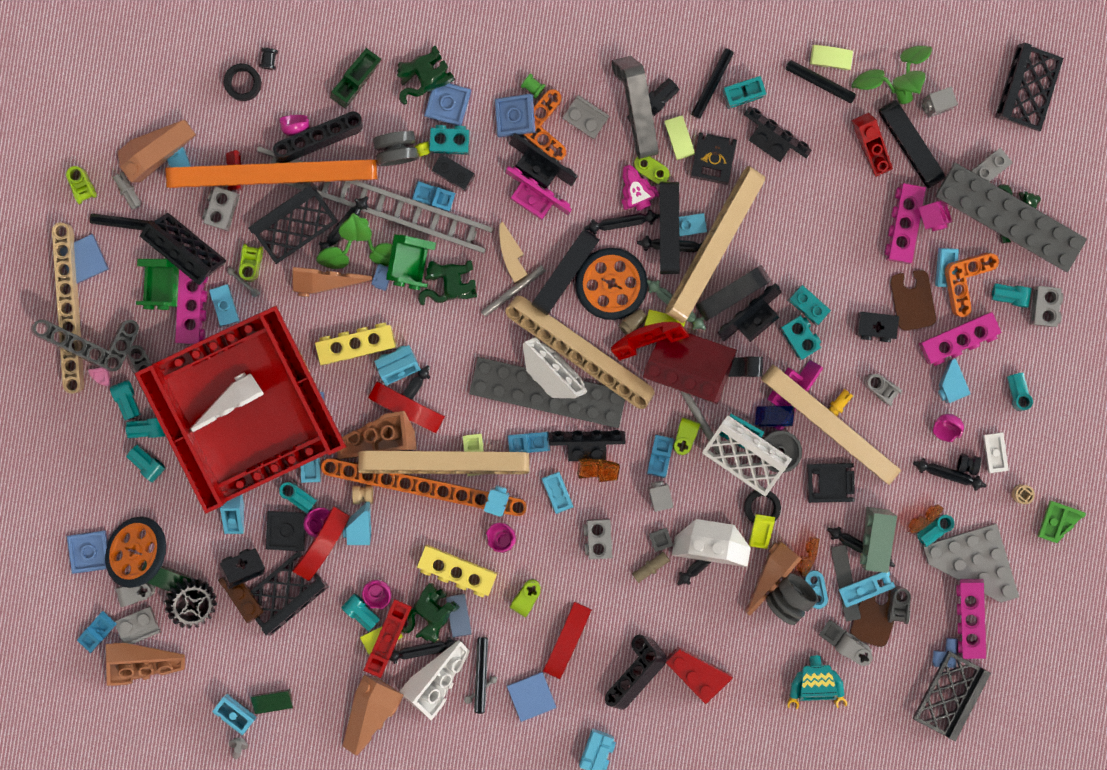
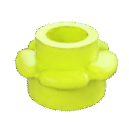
[414,141,430,157]

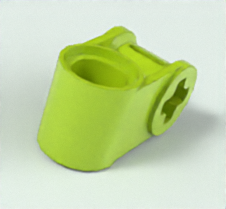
[66,166,97,205]
[239,244,263,282]
[673,417,701,455]
[509,579,541,618]

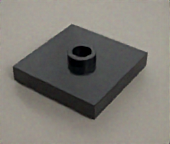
[266,511,307,551]

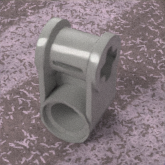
[864,374,902,407]
[115,583,155,607]
[835,632,873,666]

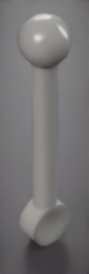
[227,268,259,297]
[464,676,497,704]

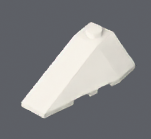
[190,372,264,432]
[400,640,470,720]

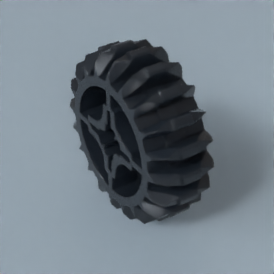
[164,577,217,629]

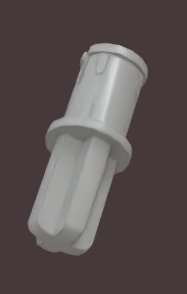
[113,172,141,209]

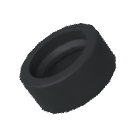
[223,63,262,102]
[744,490,781,523]

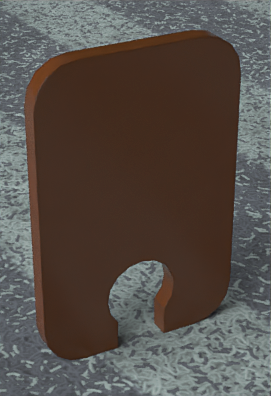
[890,270,936,331]
[850,590,901,647]

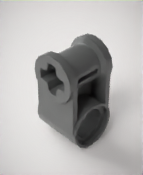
[887,586,911,624]

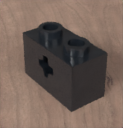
[432,154,475,192]
[856,312,899,343]
[219,548,265,589]

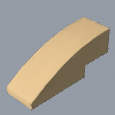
[499,222,528,283]

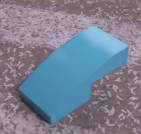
[412,181,456,212]
[508,432,550,453]
[647,435,674,478]
[77,611,117,653]

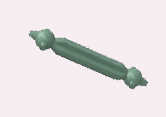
[647,279,706,330]

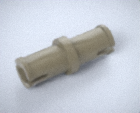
[632,551,670,583]

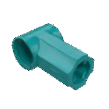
[991,283,1032,308]
[1007,372,1033,411]
[110,380,141,421]
[126,418,166,438]
[126,444,166,483]
[279,482,317,514]
[916,515,955,547]
[341,593,380,631]

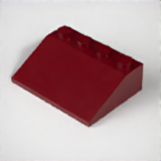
[643,333,737,404]

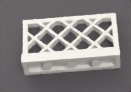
[702,415,792,497]

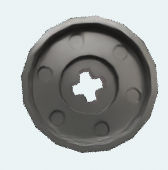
[766,573,818,625]

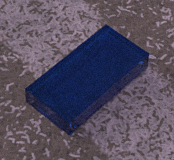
[755,406,795,427]

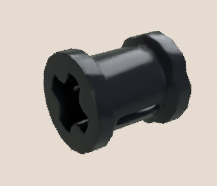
[259,48,278,70]

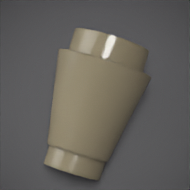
[619,309,647,335]

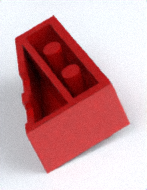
[666,647,733,704]

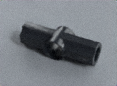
[627,78,680,123]

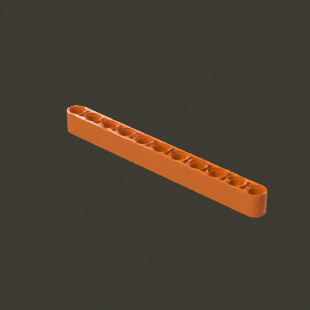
[165,160,378,188]
[321,458,527,516]

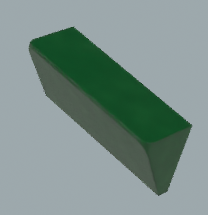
[251,689,293,714]

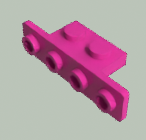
[505,166,572,220]
[767,360,823,431]

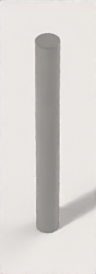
[481,265,546,317]
[681,392,725,454]

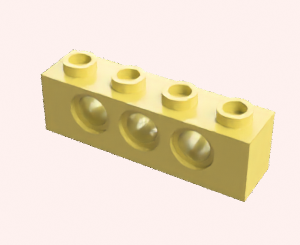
[315,322,397,365]
[417,545,497,597]

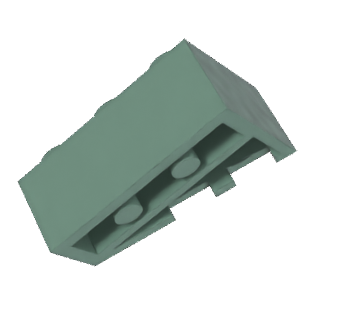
[860,507,897,573]

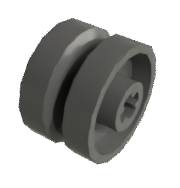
[373,131,419,166]
[759,430,802,473]

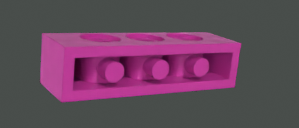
[884,183,926,264]
[175,269,208,344]
[919,312,1002,366]
[956,579,986,659]

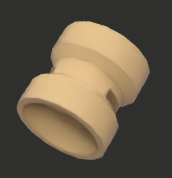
[1011,484,1035,504]
[352,485,373,504]

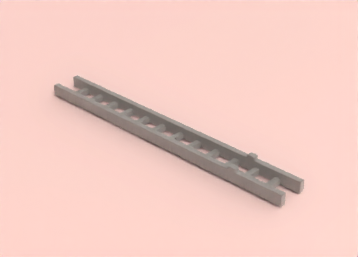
[257,146,493,254]

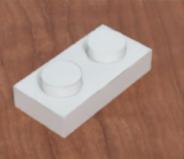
[983,432,1009,473]

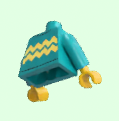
[787,655,847,709]

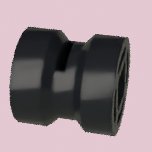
[957,453,981,476]

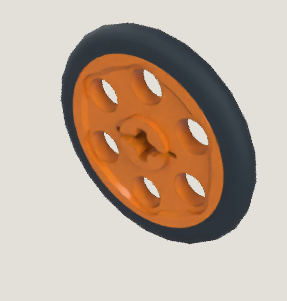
[575,248,648,320]
[105,516,166,588]

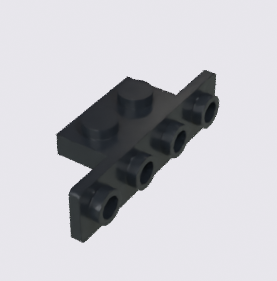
[744,106,812,162]
[509,133,578,189]
[718,283,782,342]
[549,430,626,462]

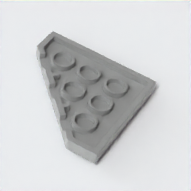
[922,523,1019,603]

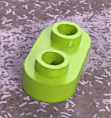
[634,157,670,185]

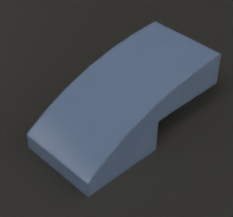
[446,594,472,638]

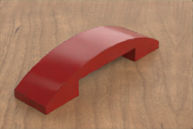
[611,322,689,361]
[368,381,445,433]
[292,506,350,581]
[363,599,412,678]
[543,601,592,679]

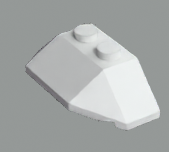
[523,337,587,398]
[672,519,751,567]

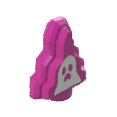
[622,164,659,211]

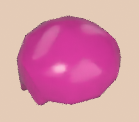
[280,115,309,136]
[933,414,964,442]
[303,508,330,538]
[486,522,516,553]
[362,580,391,609]

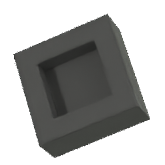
[649,527,673,552]
[819,620,846,647]

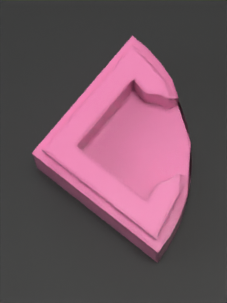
[88,368,111,386]

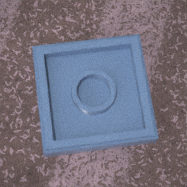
[424,83,472,126]
[495,94,536,138]
[60,234,109,284]
[67,530,108,574]
[507,671,557,722]

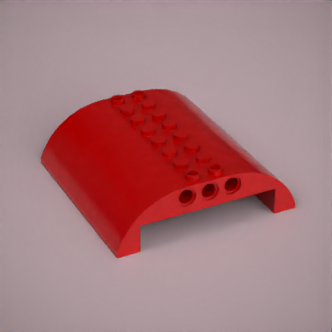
[134,305,347,514]

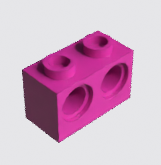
[919,201,952,232]

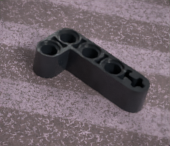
[696,265,771,322]
[728,356,763,377]
[605,635,667,710]

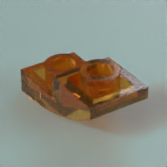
[577,459,620,482]
[908,504,944,534]
[797,537,819,576]

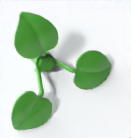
[851,46,932,104]
[316,213,392,269]

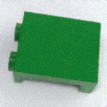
[386,234,436,290]
[136,259,179,310]

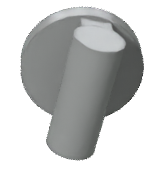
[229,738,248,759]

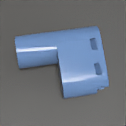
[371,264,390,291]
[932,638,958,668]

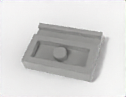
[562,95,610,140]
[114,606,161,644]

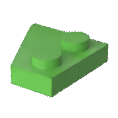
[1037,500,1086,543]

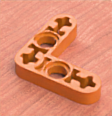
[523,89,566,162]
[945,253,999,317]

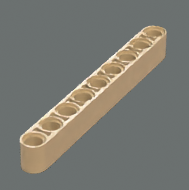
[665,166,765,323]
[52,222,84,394]
[505,296,655,409]
[761,364,902,485]
[358,451,530,475]

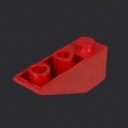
[851,112,893,177]

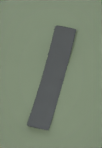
[831,545,861,622]

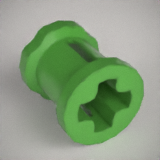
[521,74,546,99]

